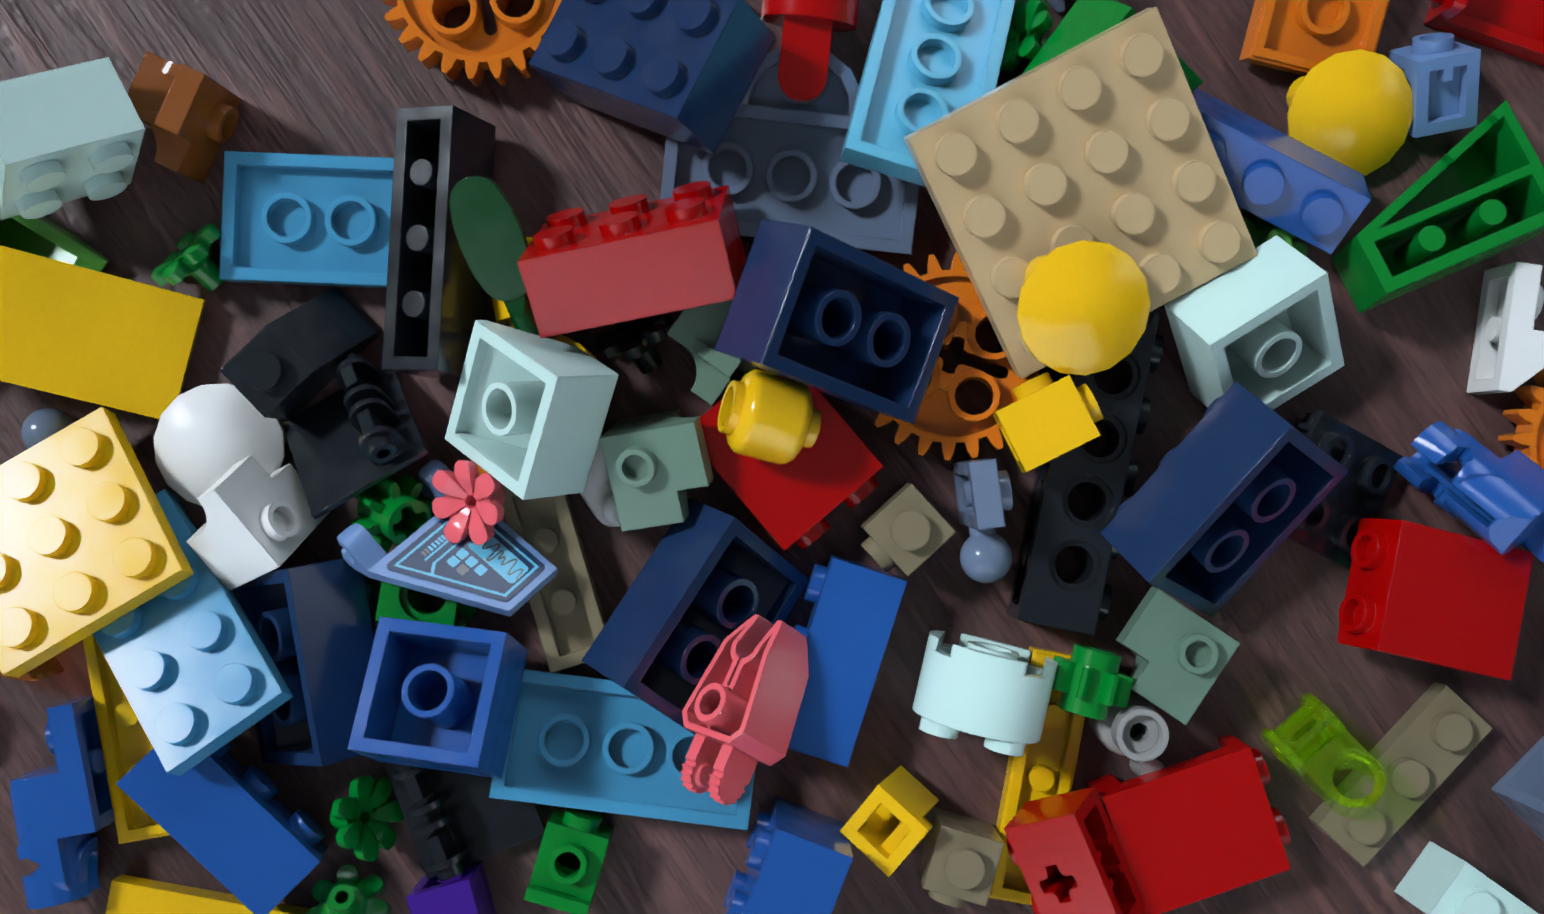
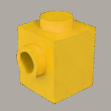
[993,372,1103,473]

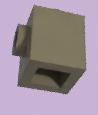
[858,482,956,576]
[915,807,1004,908]

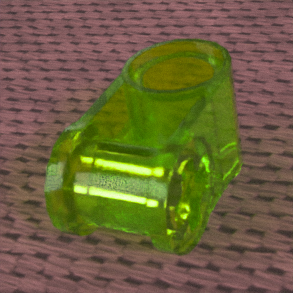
[1259,692,1386,818]

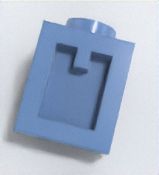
[1388,32,1481,138]

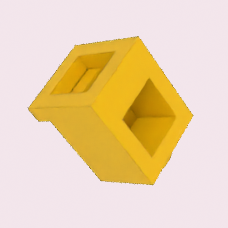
[840,765,939,877]

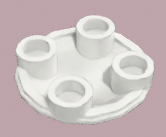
[154,383,287,506]

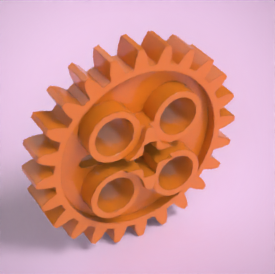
[382,0,562,87]
[874,252,1050,461]

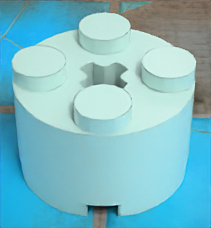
[912,630,1058,756]

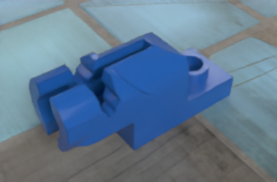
[1394,421,1544,563]
[10,695,115,909]

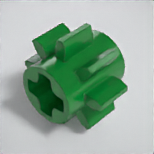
[351,474,433,553]
[1052,643,1134,721]

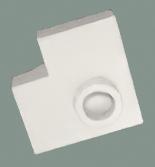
[186,455,330,591]

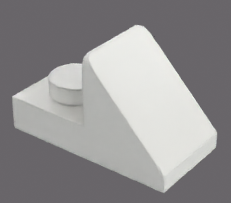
[1466,262,1544,395]

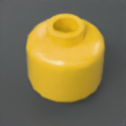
[718,369,821,464]

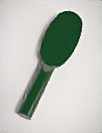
[449,175,547,338]

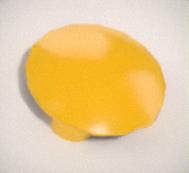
[1286,49,1413,176]
[1016,240,1151,376]

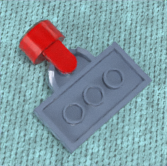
[660,0,920,255]

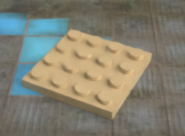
[903,7,1258,379]

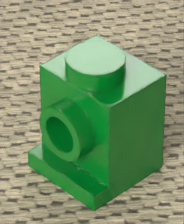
[523,807,615,914]

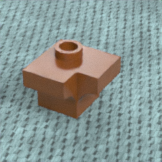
[127,51,242,185]

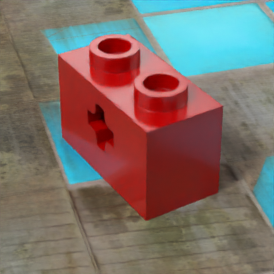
[1004,787,1145,914]

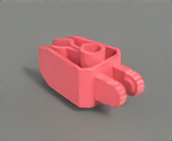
[680,614,809,806]

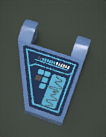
[337,460,557,617]

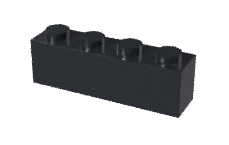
[382,105,496,378]

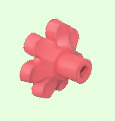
[432,460,506,545]

